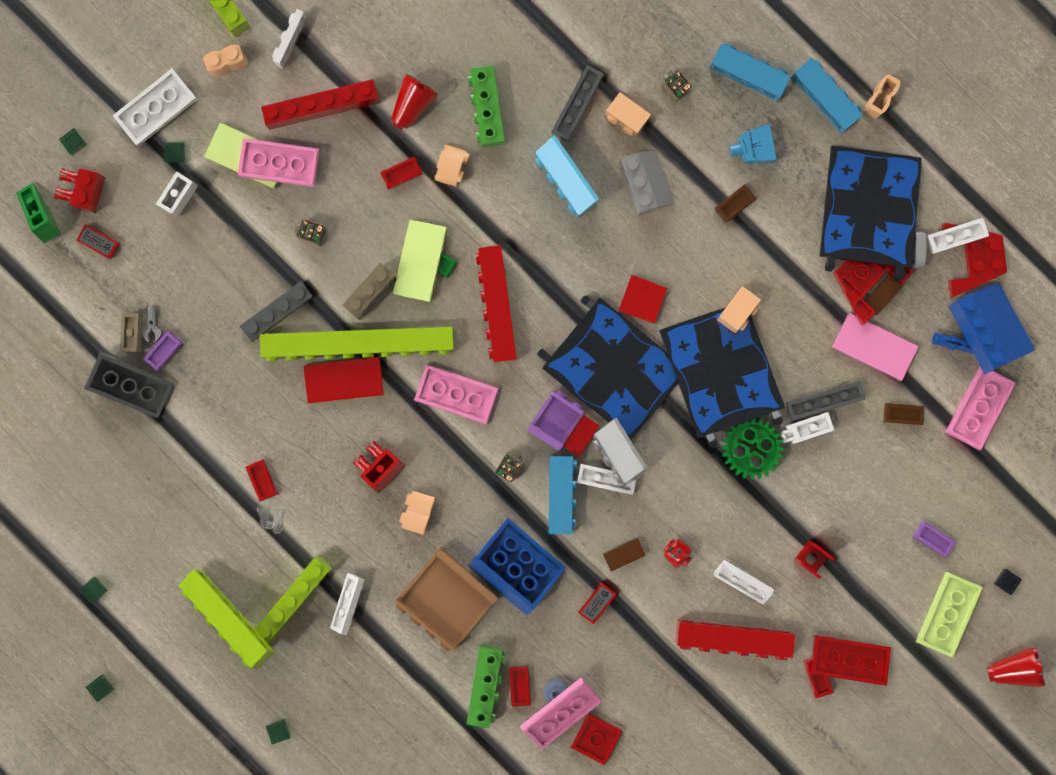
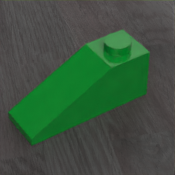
[16,183,61,244]

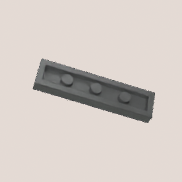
[551,65,604,142]
[240,281,313,342]
[785,381,866,421]

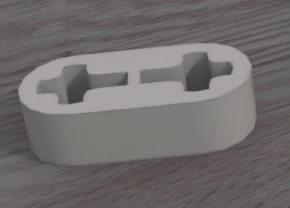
[912,232,927,269]

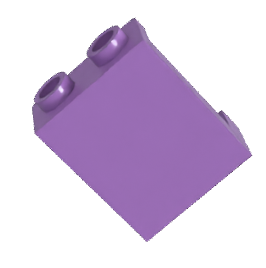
[527,391,585,451]

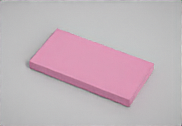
[237,138,320,187]
[832,313,919,381]
[414,364,499,425]
[945,366,1016,450]
[520,678,602,749]

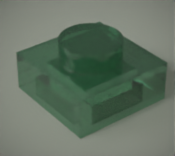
[85,674,114,702]

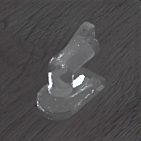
[257,507,286,534]

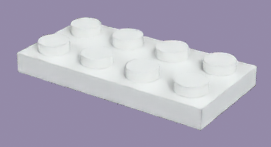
[113,69,198,147]

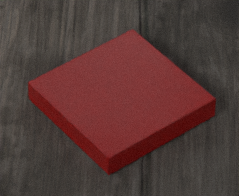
[618,275,667,324]
[570,713,622,766]

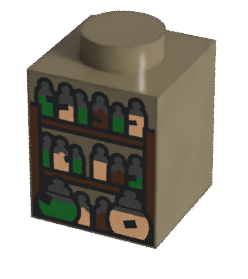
[661,69,692,103]
[295,219,326,246]
[495,452,523,482]

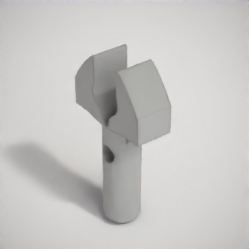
[142,306,163,343]

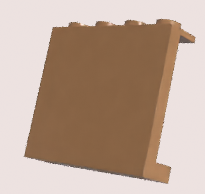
[395,547,499,652]

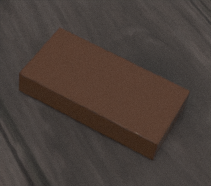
[714,184,757,223]
[864,274,903,315]
[883,403,924,425]
[603,538,646,572]

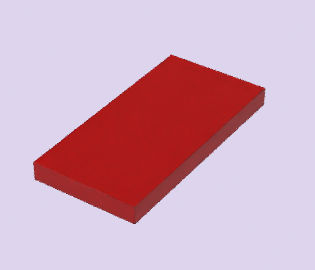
[303,357,384,404]
[810,635,891,686]

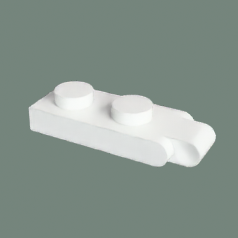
[780,412,834,444]

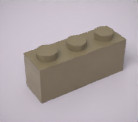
[342,262,396,320]

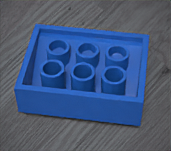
[948,283,1035,374]
[468,518,566,615]

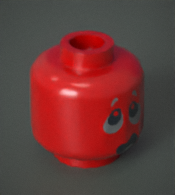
[663,539,692,568]

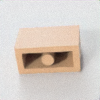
[605,92,651,137]
[717,286,761,333]

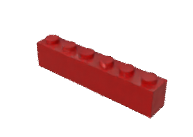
[261,79,380,130]
[475,245,517,363]
[675,620,795,660]

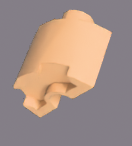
[435,144,470,187]

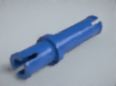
[932,332,973,354]

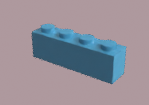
[709,43,791,101]
[791,58,863,134]
[548,456,577,534]

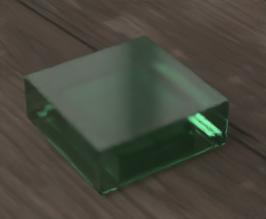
[59,128,87,155]
[164,142,185,163]
[79,576,108,604]
[266,719,291,745]

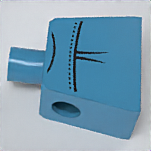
[729,124,777,164]

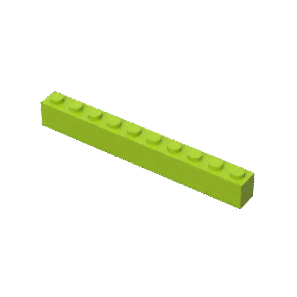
[260,327,454,362]

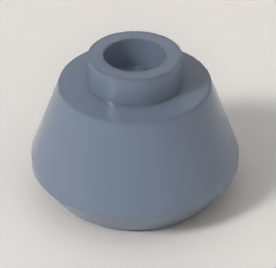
[543,679,568,703]

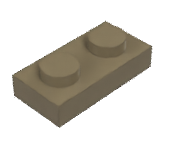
[120,313,143,352]

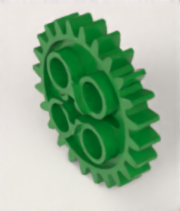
[721,419,784,480]

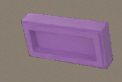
[143,330,183,372]
[912,521,956,558]

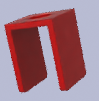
[794,541,835,579]

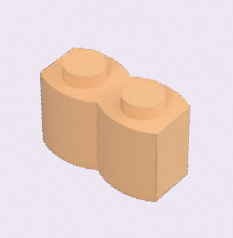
[203,45,248,77]
[864,74,900,119]
[399,491,436,535]

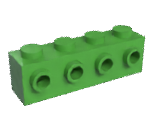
[468,66,505,148]
[466,644,506,728]

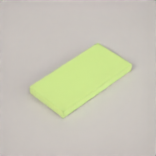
[204,123,278,189]
[393,220,447,302]
[916,572,983,658]

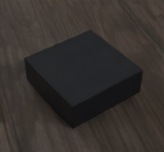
[993,568,1022,595]

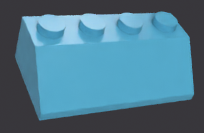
[535,135,599,218]

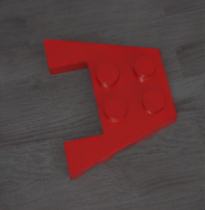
[941,223,1007,298]
[833,260,914,325]

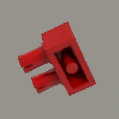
[54,168,105,213]
[353,441,406,493]

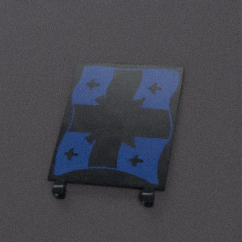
[819,145,922,281]
[537,295,678,440]
[659,307,785,448]

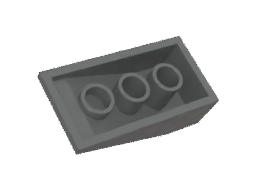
[84,351,174,418]

